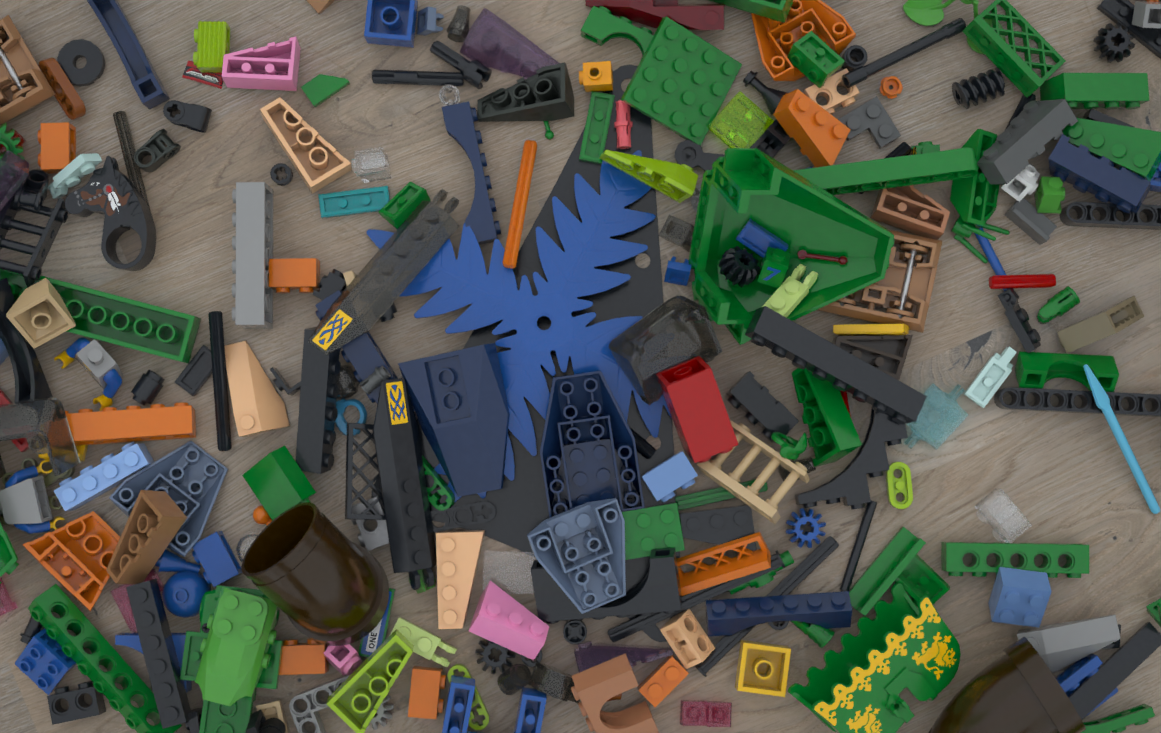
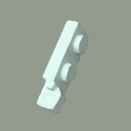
[48,153,102,199]
[963,346,1017,408]

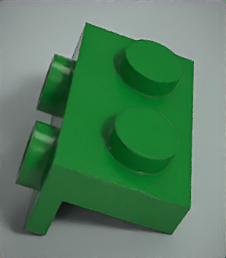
[895,554,950,607]

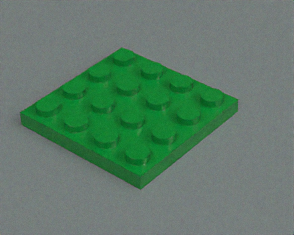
[621,16,742,146]

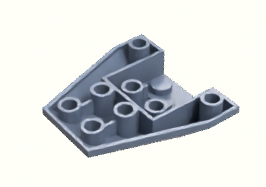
[109,441,228,557]
[527,498,626,614]

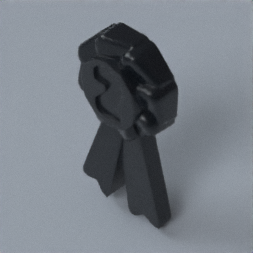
[674,140,725,171]

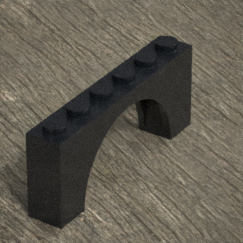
[531,547,682,624]

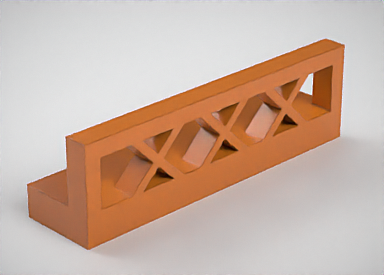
[677,532,771,596]

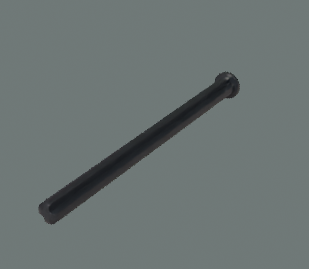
[695,536,839,677]
[608,550,785,642]

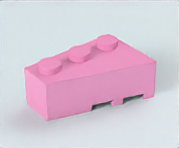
[222,37,301,91]
[469,580,549,660]

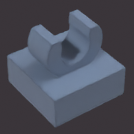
[417,7,444,36]

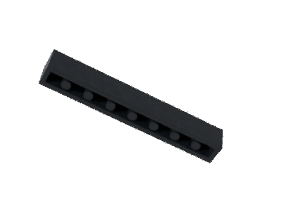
[745,306,927,425]

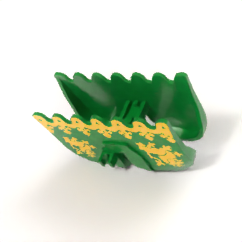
[788,582,961,733]

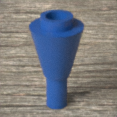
[155,549,201,574]

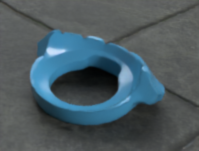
[335,398,367,436]

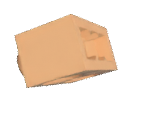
[803,68,860,115]
[660,609,715,669]

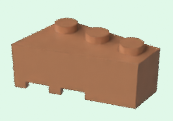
[870,185,950,240]

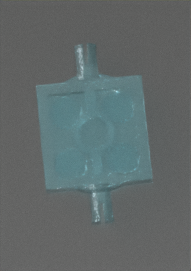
[904,383,968,450]

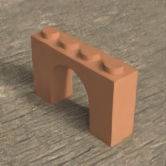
[571,653,659,733]

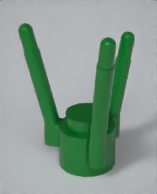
[951,216,1010,263]

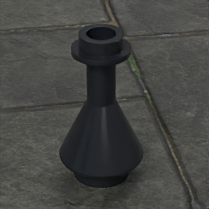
[743,70,788,115]

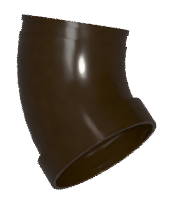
[241,502,389,646]
[928,637,1086,733]

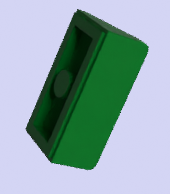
[379,182,430,230]

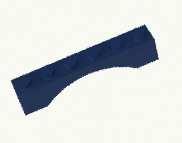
[87,0,170,110]
[442,101,501,245]
[706,591,852,637]

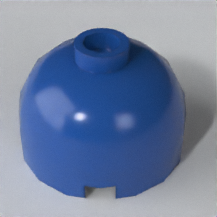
[162,571,211,618]

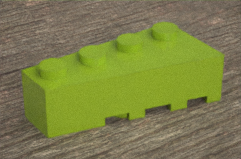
[326,629,414,733]

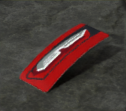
[182,60,223,89]

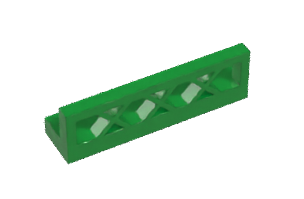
[849,526,926,616]

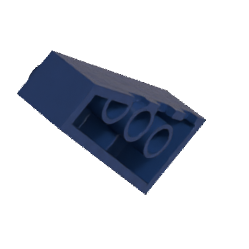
[1048,134,1151,214]

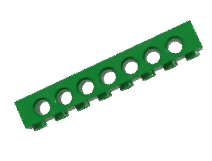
[28,584,182,733]

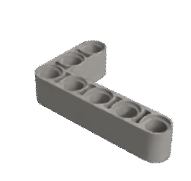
[289,669,403,733]

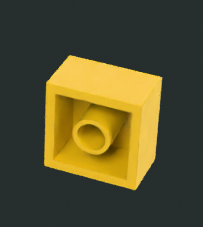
[735,640,791,697]

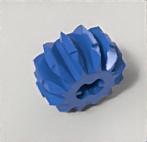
[785,508,826,548]

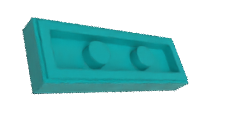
[318,186,390,219]

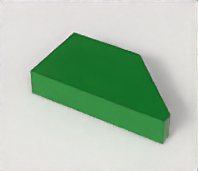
[301,74,350,107]

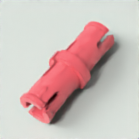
[614,100,633,149]

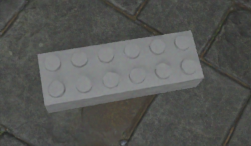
[232,182,273,329]

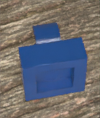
[664,256,691,286]

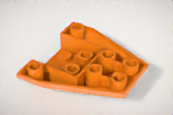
[751,0,856,81]

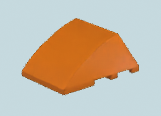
[22,511,120,612]

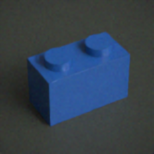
[192,531,242,587]

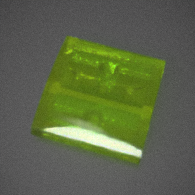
[707,91,774,148]

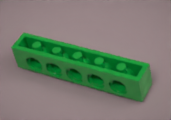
[941,542,1089,578]

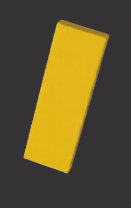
[833,324,909,336]

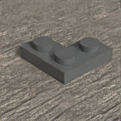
[838,96,901,149]

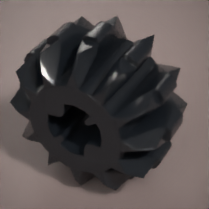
[1093,23,1135,63]
[718,246,760,288]
[475,639,516,674]

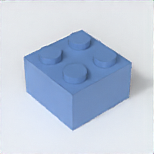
[640,451,698,502]
[988,567,1052,628]

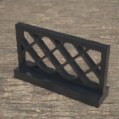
[345,423,386,520]

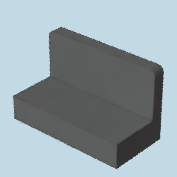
[1004,198,1057,245]

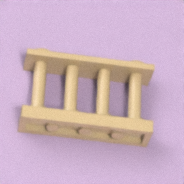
[696,420,810,524]

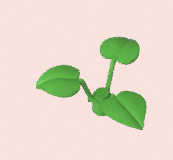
[903,0,1006,55]

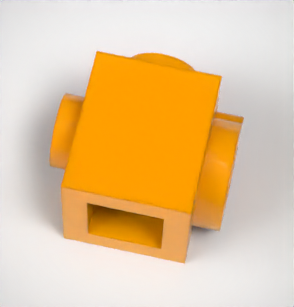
[579,61,613,92]

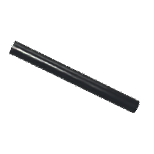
[839,501,877,591]

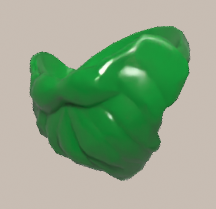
[771,432,807,460]

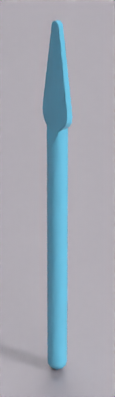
[1083,364,1160,514]

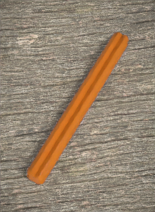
[503,140,537,269]

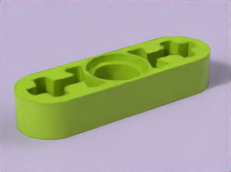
[447,664,490,730]

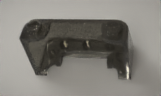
[609,296,722,405]

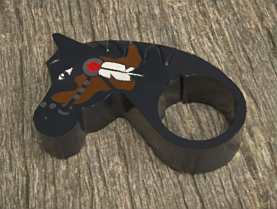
[65,156,156,271]

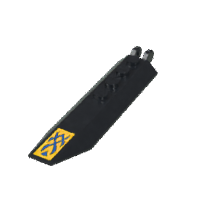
[373,378,437,590]

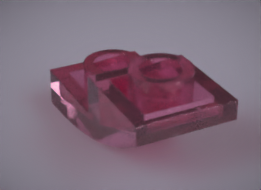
[680,700,732,727]

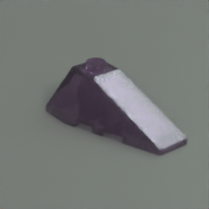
[460,7,559,79]
[574,641,674,673]

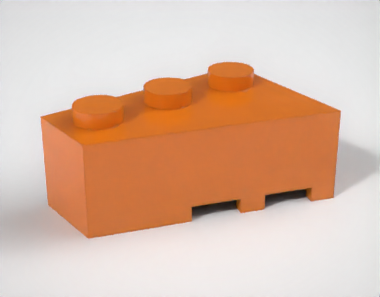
[773,89,851,168]

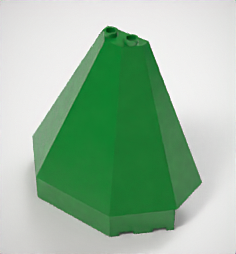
[688,148,895,345]

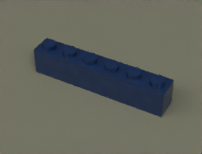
[315,290,415,411]

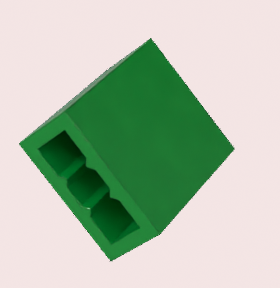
[242,446,316,521]

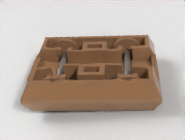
[0,15,55,126]
[817,230,942,333]

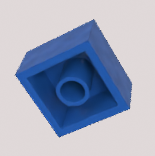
[364,0,418,48]

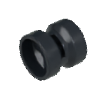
[563,620,587,645]

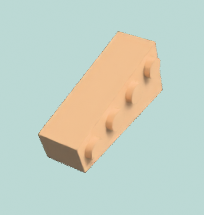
[260,97,352,194]
[436,530,485,629]

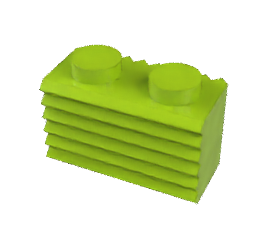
[193,21,230,73]

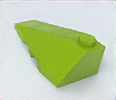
[600,150,698,203]

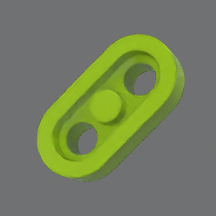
[885,462,913,509]

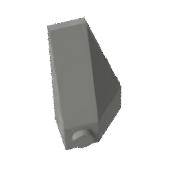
[1017,614,1121,674]

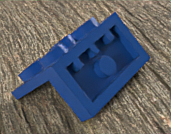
[15,628,77,695]
[1056,654,1118,716]

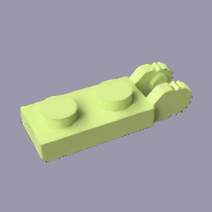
[762,264,818,318]
[390,617,457,667]

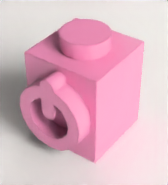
[324,644,362,676]

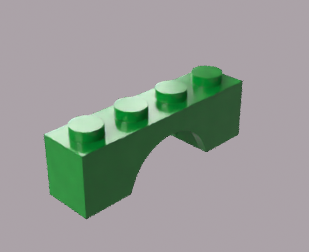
[581,6,654,57]
[1015,351,1119,392]

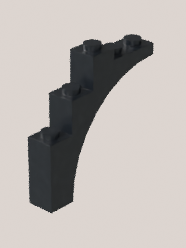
[795,408,908,510]

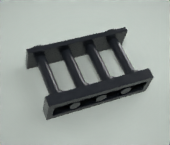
[0,186,68,288]

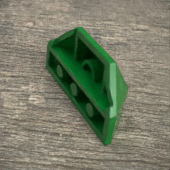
[950,129,1000,227]

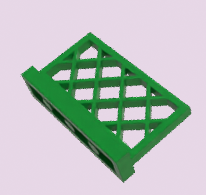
[962,0,1066,98]

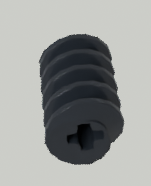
[952,67,1005,109]

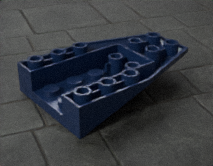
[398,343,510,497]
[540,370,645,518]

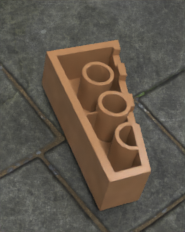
[106,490,187,584]

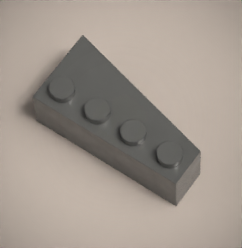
[977,99,1078,184]

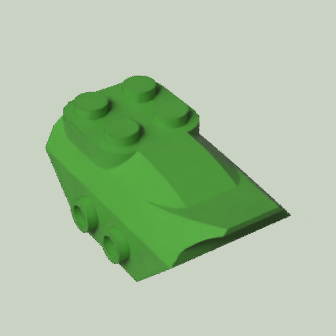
[195,587,278,706]

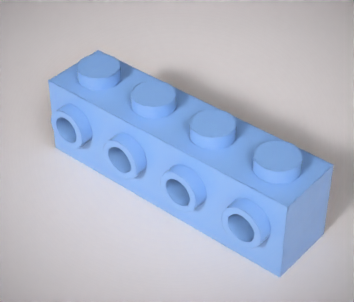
[54,441,154,511]

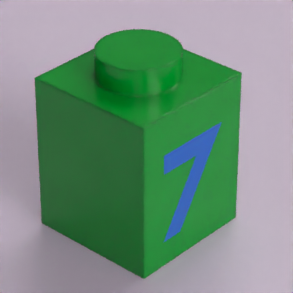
[757,246,791,288]

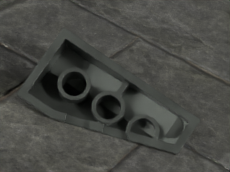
[477,62,574,122]

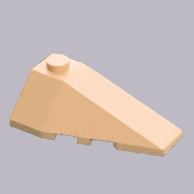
[225,341,290,437]

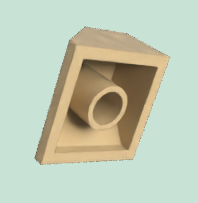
[6,278,76,349]

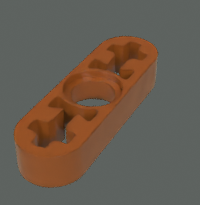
[39,58,86,120]

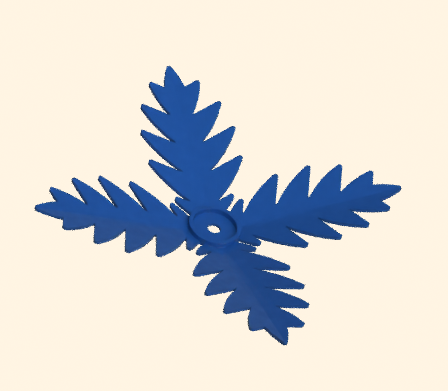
[367,150,697,504]

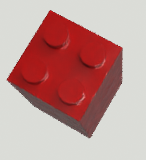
[656,356,739,463]

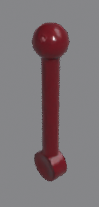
[798,250,848,265]

